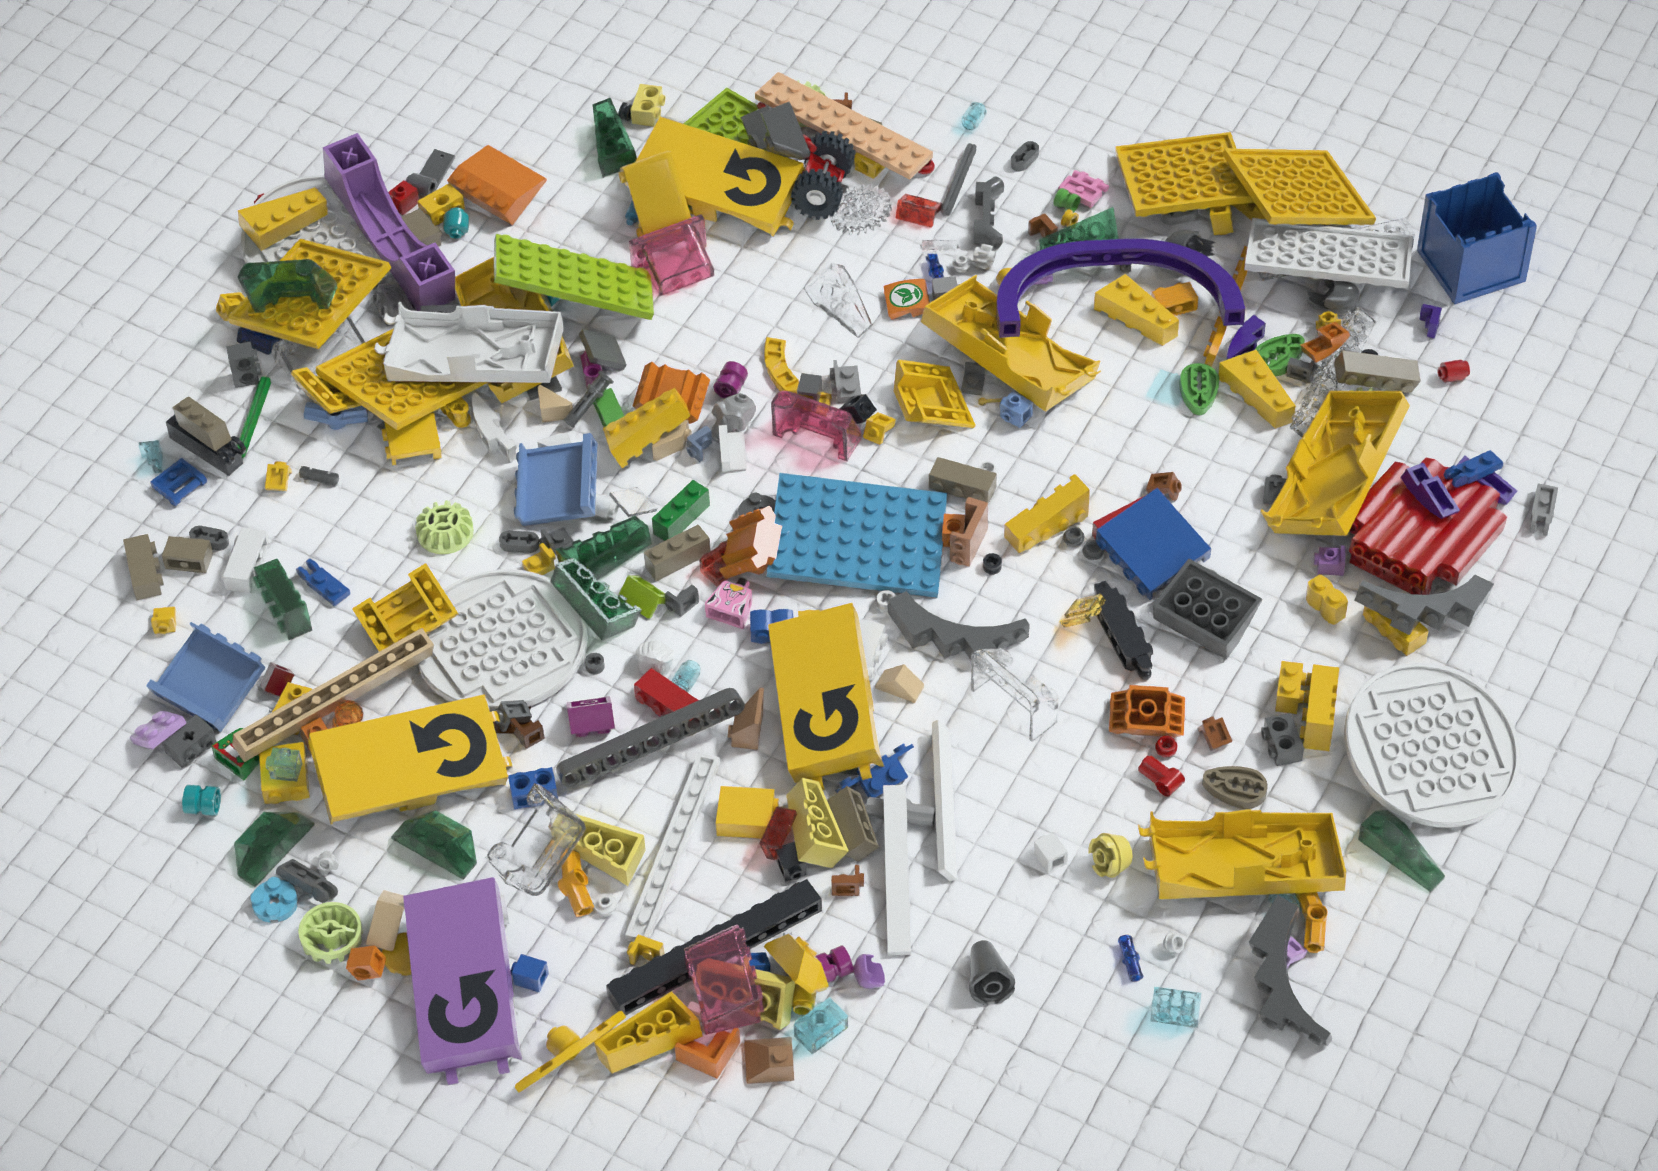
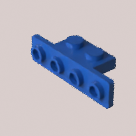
[835,743,914,798]

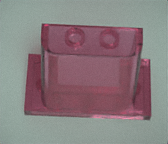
[629,214,715,296]

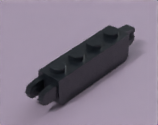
[1093,581,1153,680]

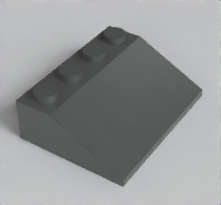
[1153,559,1263,659]

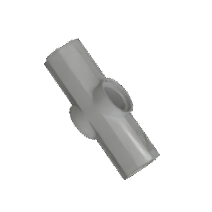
[866,797,935,827]

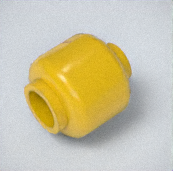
[546,1025,581,1060]

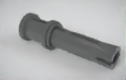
[563,370,614,428]

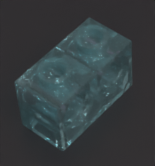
[1150,987,1202,1028]

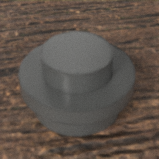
[1063,526,1085,547]
[1082,540,1104,560]

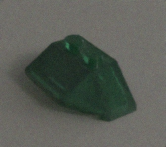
[391,810,477,880]
[234,812,315,887]

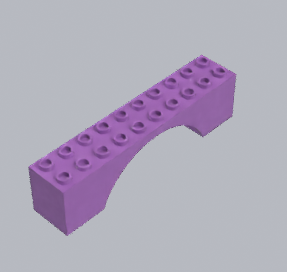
[322,133,456,311]

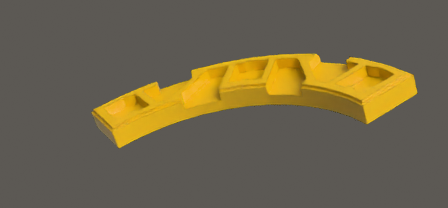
[764,337,832,414]
[514,1011,626,1093]

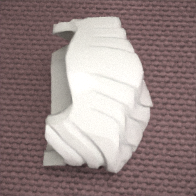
[636,640,674,676]

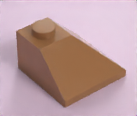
[728,688,764,750]
[744,1037,795,1084]

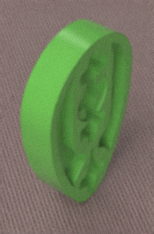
[1255,334,1305,377]
[1179,363,1219,415]

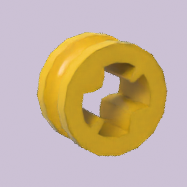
[1061,209,1079,230]

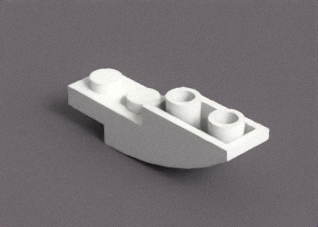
[472,392,517,463]

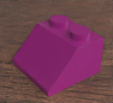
[566,696,615,737]

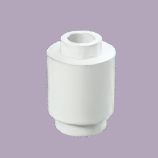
[595,493,619,519]

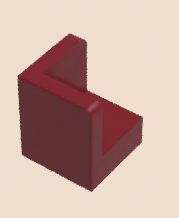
[260,662,295,697]

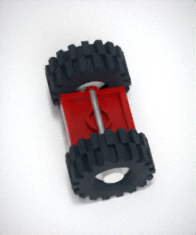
[791,131,855,220]

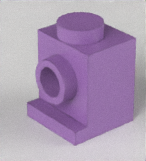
[1314,545,1345,576]

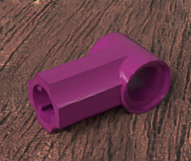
[580,351,602,388]

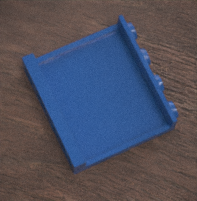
[1096,488,1212,600]

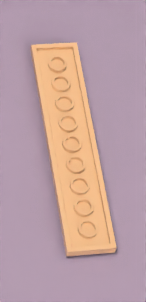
[755,72,933,180]

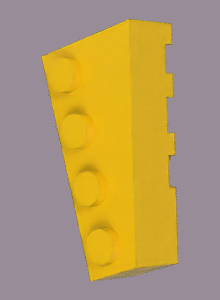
[237,187,328,251]

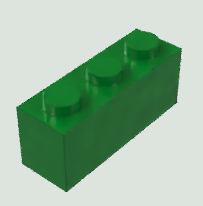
[651,480,710,541]

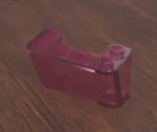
[683,924,764,1035]

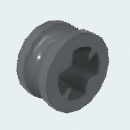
[585,652,605,675]

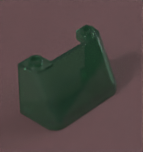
[237,259,338,313]

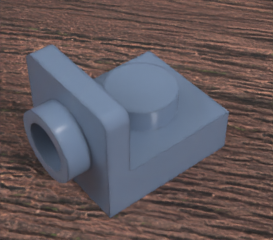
[686,425,712,463]

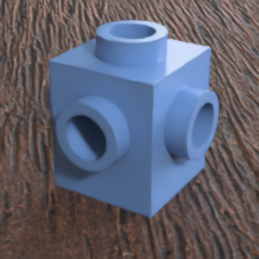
[999,391,1033,428]

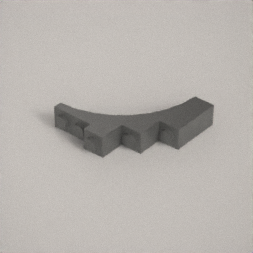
[1354,574,1494,635]
[888,591,1030,668]
[1248,895,1333,1047]

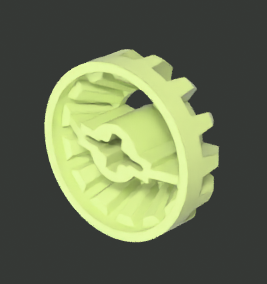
[415,500,474,554]
[298,902,363,964]

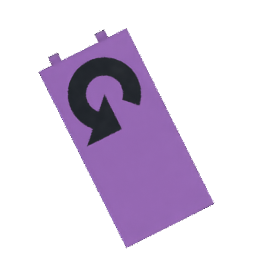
[403,877,523,1085]

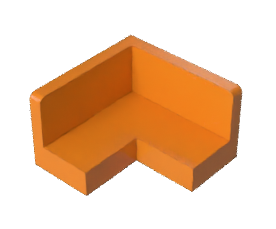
[674,1027,740,1079]

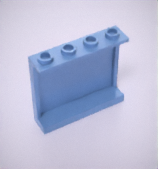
[514,433,598,526]
[146,622,266,733]

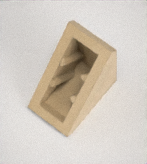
[538,385,573,422]
[875,664,924,703]

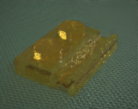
[1059,594,1106,628]

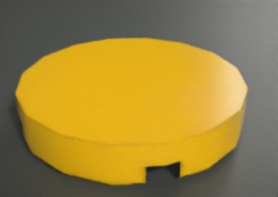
[382,932,411,976]

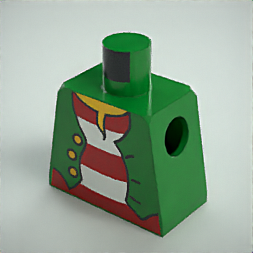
[211,728,260,781]

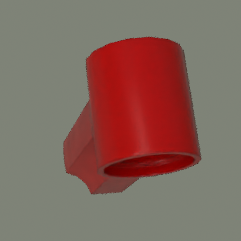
[1138,755,1185,797]

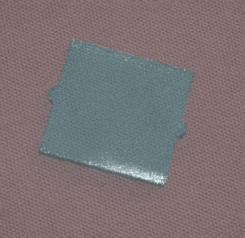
[1147,369,1182,407]

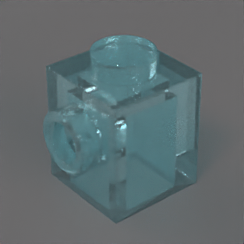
[266,748,303,782]

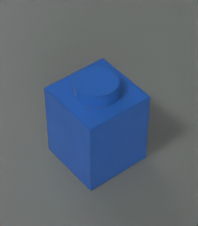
[510,954,549,993]

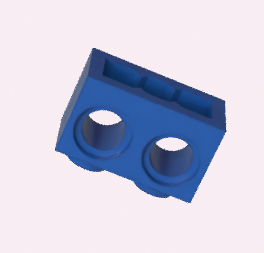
[508,767,558,810]

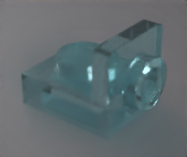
[138,440,163,473]

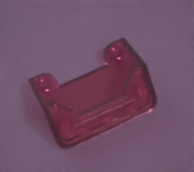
[771,391,862,462]

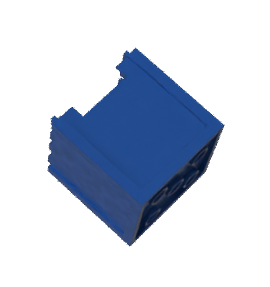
[1417,172,1537,305]

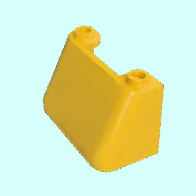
[618,151,692,245]

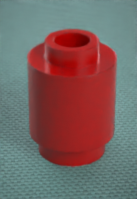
[1437,359,1470,383]

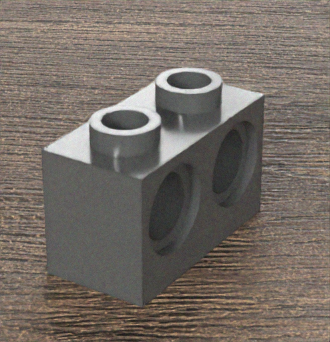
[226,341,262,388]
[1261,713,1304,766]

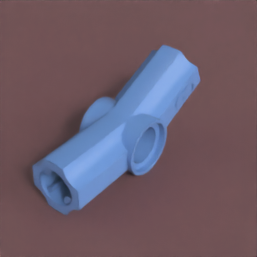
[303,402,368,430]

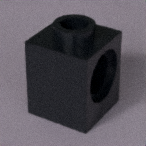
[839,394,877,425]
[775,841,807,882]

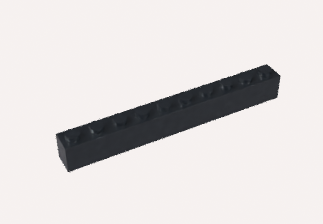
[606,879,822,1016]

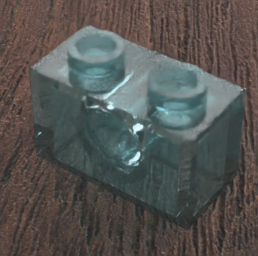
[793,997,849,1055]

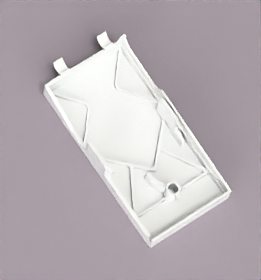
[374,302,564,383]

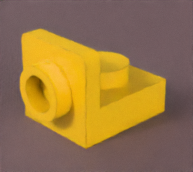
[216,292,245,321]
[863,412,896,445]
[265,461,292,491]
[522,543,556,575]
[151,606,176,634]
[627,934,665,965]

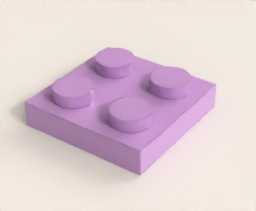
[130,711,186,749]

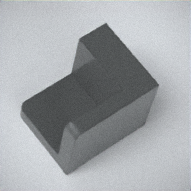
[797,373,822,407]

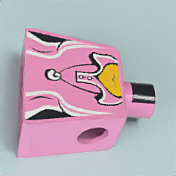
[705,578,753,629]

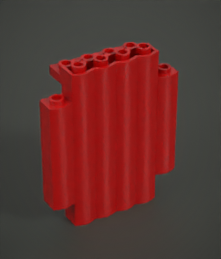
[1349,457,1508,595]

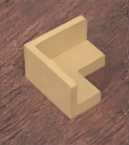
[366,890,405,951]

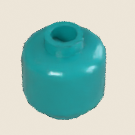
[443,208,469,239]

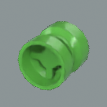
[1053,188,1081,213]

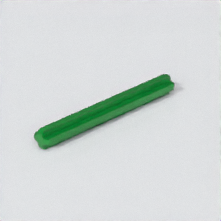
[236,376,271,458]

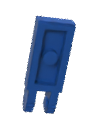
[1443,450,1503,487]
[296,559,351,606]

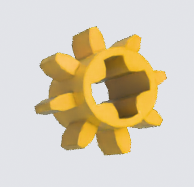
[1316,311,1341,329]

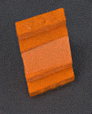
[632,361,710,424]
[719,506,782,579]
[1109,685,1185,737]

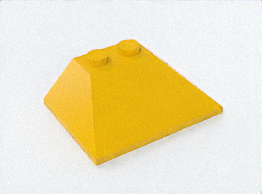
[893,359,976,428]
[291,367,362,414]
[352,563,459,652]

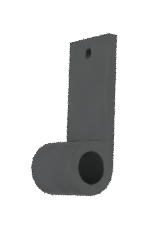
[406,149,455,196]

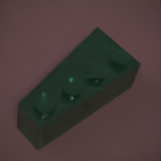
[592,98,637,178]
[555,516,652,588]
[252,558,313,640]

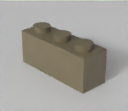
[172,396,232,451]
[929,457,997,504]
[644,524,711,582]
[123,534,164,601]
[827,786,879,862]

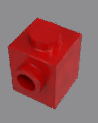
[388,180,419,215]

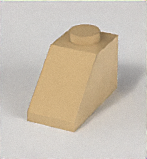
[652,420,692,461]

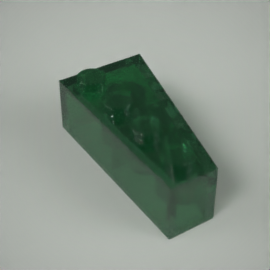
[1035,207,1119,252]
[550,558,641,641]

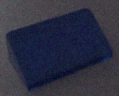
[236,327,283,355]

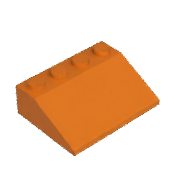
[447,145,547,226]

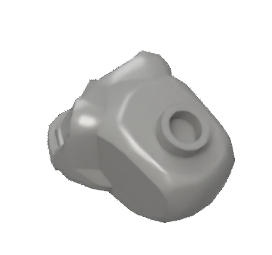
[711,393,756,444]

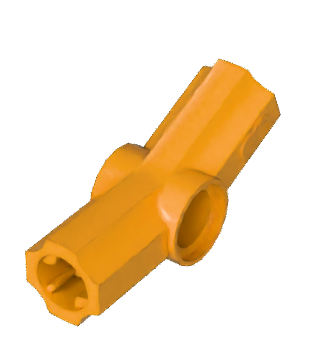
[558,850,594,917]
[1295,892,1328,953]

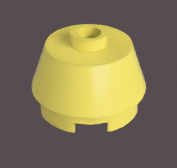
[1088,833,1133,878]

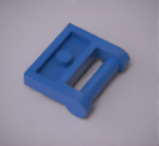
[150,458,208,507]

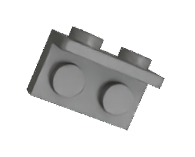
[373,284,414,325]
[829,360,861,403]

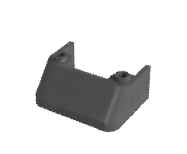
[740,101,810,161]

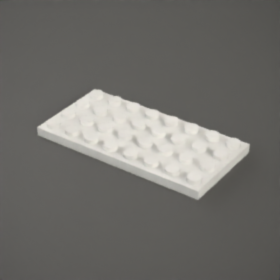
[1244,218,1413,288]

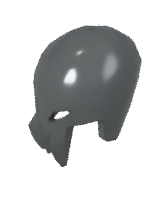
[1165,230,1216,257]
[1306,279,1360,316]

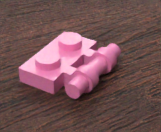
[1058,170,1109,208]

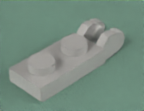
[1529,483,1559,536]

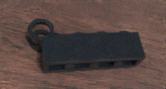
[165,414,246,476]

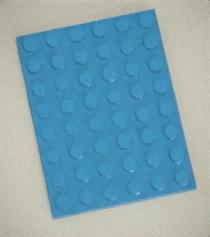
[766,473,947,598]

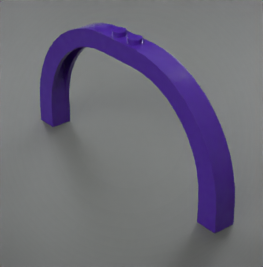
[996,239,1246,338]

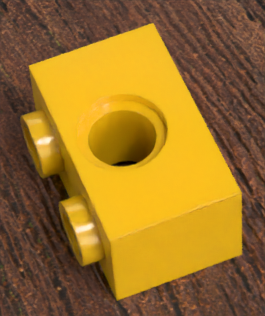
[417,183,465,226]

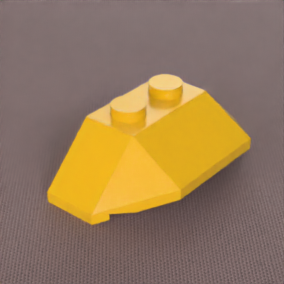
[763,933,829,994]

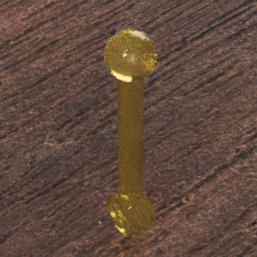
[978,397,1003,406]

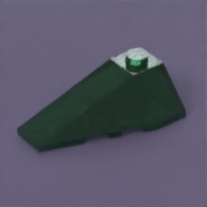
[1358,810,1445,893]

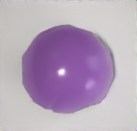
[853,954,885,989]

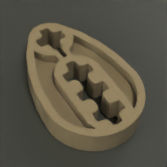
[1202,766,1268,809]

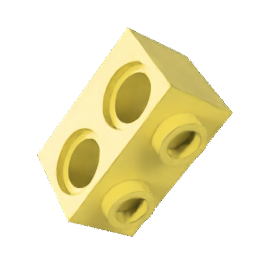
[631,84,666,127]

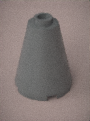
[969,940,1016,1005]

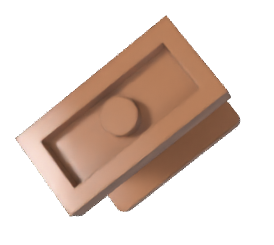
[950,497,988,567]

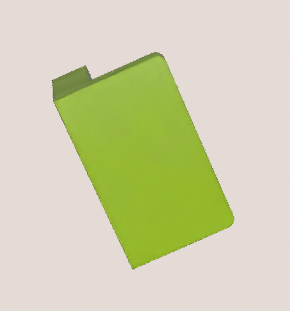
[617,575,665,618]

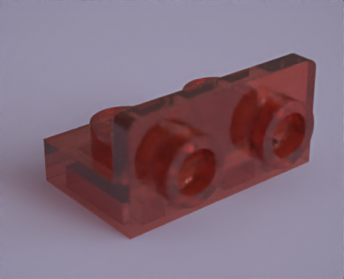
[895,193,942,228]
[699,540,729,587]
[759,807,797,860]

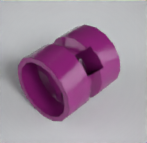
[713,361,748,399]
[815,945,853,983]

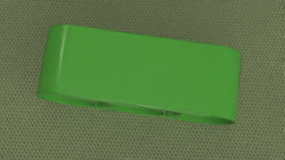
[593,388,624,428]

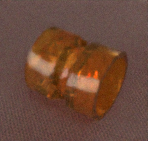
[331,700,364,728]

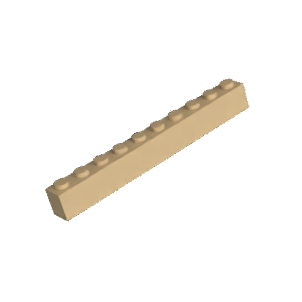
[232,628,434,762]

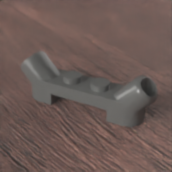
[974,176,1005,250]

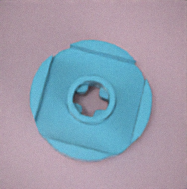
[250,877,298,922]

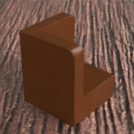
[510,718,545,749]

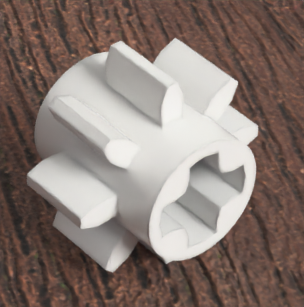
[973,244,996,269]

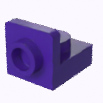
[1419,304,1442,339]

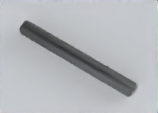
[941,143,977,216]

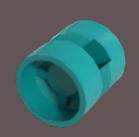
[182,784,221,816]

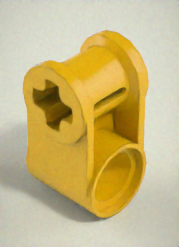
[440,397,471,428]

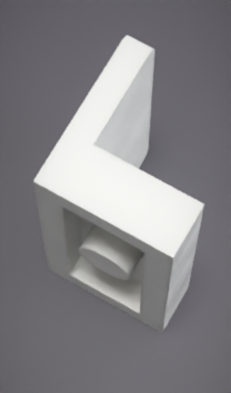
[719,425,747,472]

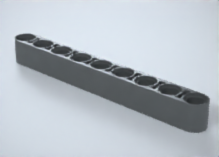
[556,687,745,788]

